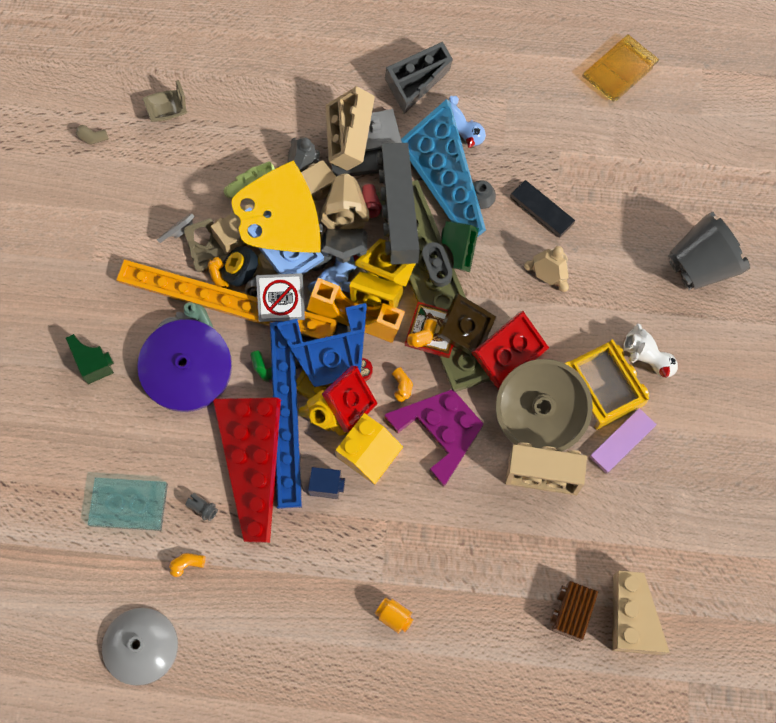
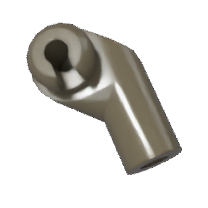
[76,125,109,145]

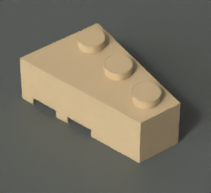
[326,86,375,171]
[612,571,670,655]

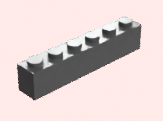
[377,143,419,264]

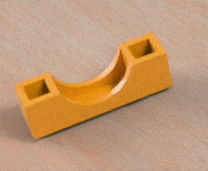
[307,278,405,343]

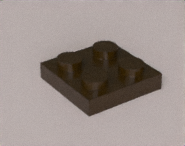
[437,294,496,358]

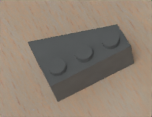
[385,42,453,114]

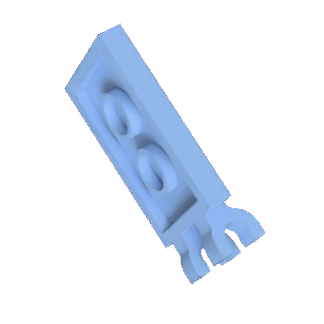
[245,207,324,274]

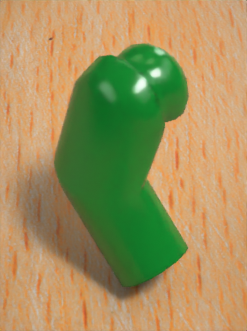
[250,351,272,382]

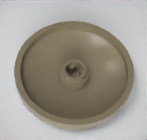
[496,359,593,452]

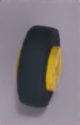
[221,246,258,286]

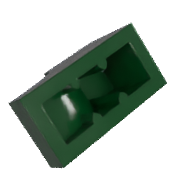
[441,221,479,273]
[66,334,114,385]

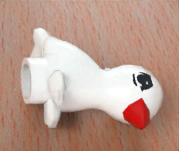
[623,323,678,378]

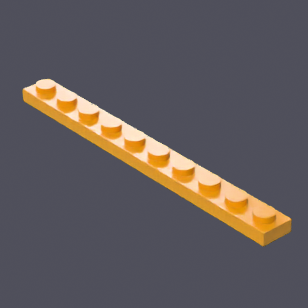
[116,259,338,340]

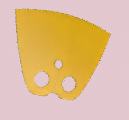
[231,160,320,253]

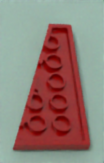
[213,397,281,543]

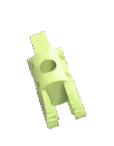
[223,161,275,198]

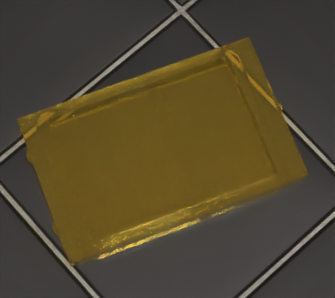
[582,34,659,102]

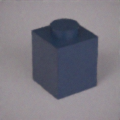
[308,467,345,499]

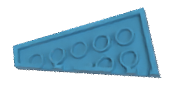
[401,99,486,237]

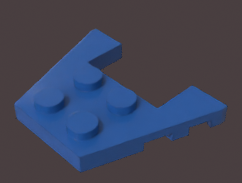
[277,303,367,388]

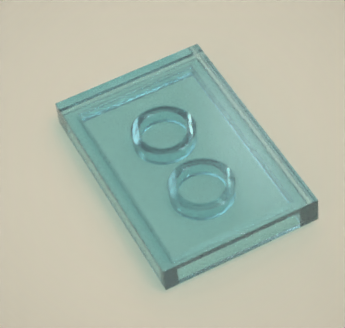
[88,478,168,531]

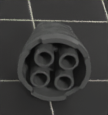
[668,211,750,290]

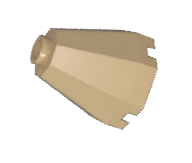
[321,174,369,229]

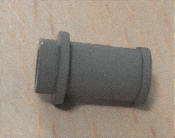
[186,493,218,521]

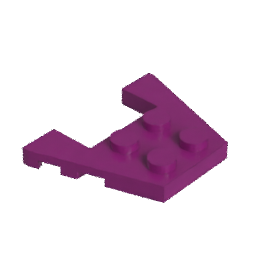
[384,389,483,487]

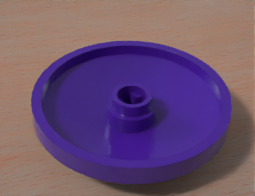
[138,320,232,412]

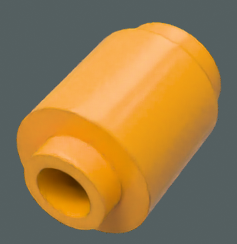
[375,598,414,634]

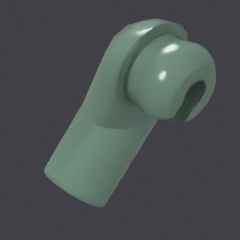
[183,302,213,327]

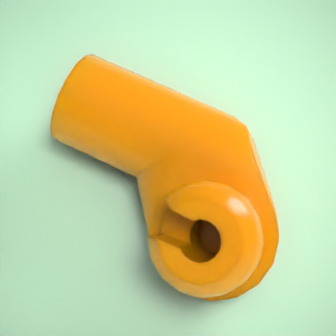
[169,553,206,577]

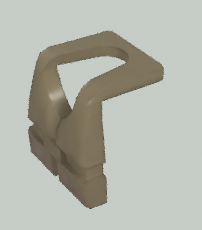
[184,218,227,272]

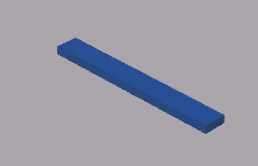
[270,321,302,509]

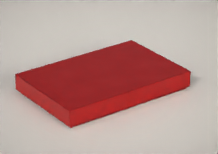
[471,311,549,390]

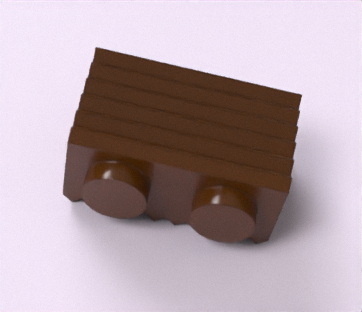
[549,581,598,642]

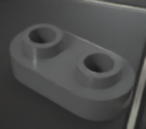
[422,242,452,287]

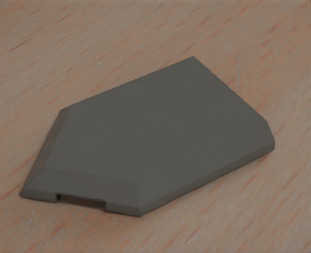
[321,229,367,263]

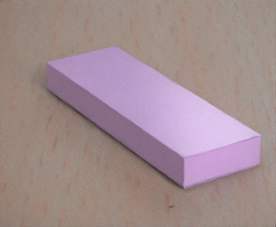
[589,408,657,474]

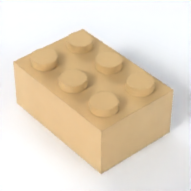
[505,442,587,496]

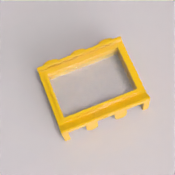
[565,339,650,430]

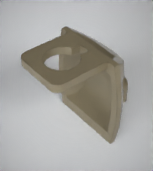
[143,80,187,122]

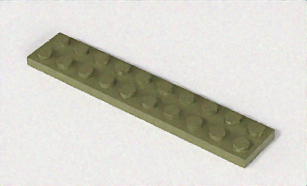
[376,180,491,392]

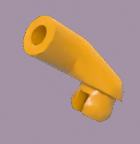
[207,257,229,289]
[407,319,437,348]
[392,367,413,402]

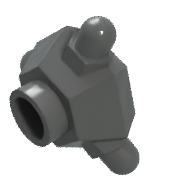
[288,137,320,172]

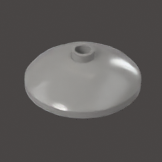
[102,608,178,686]

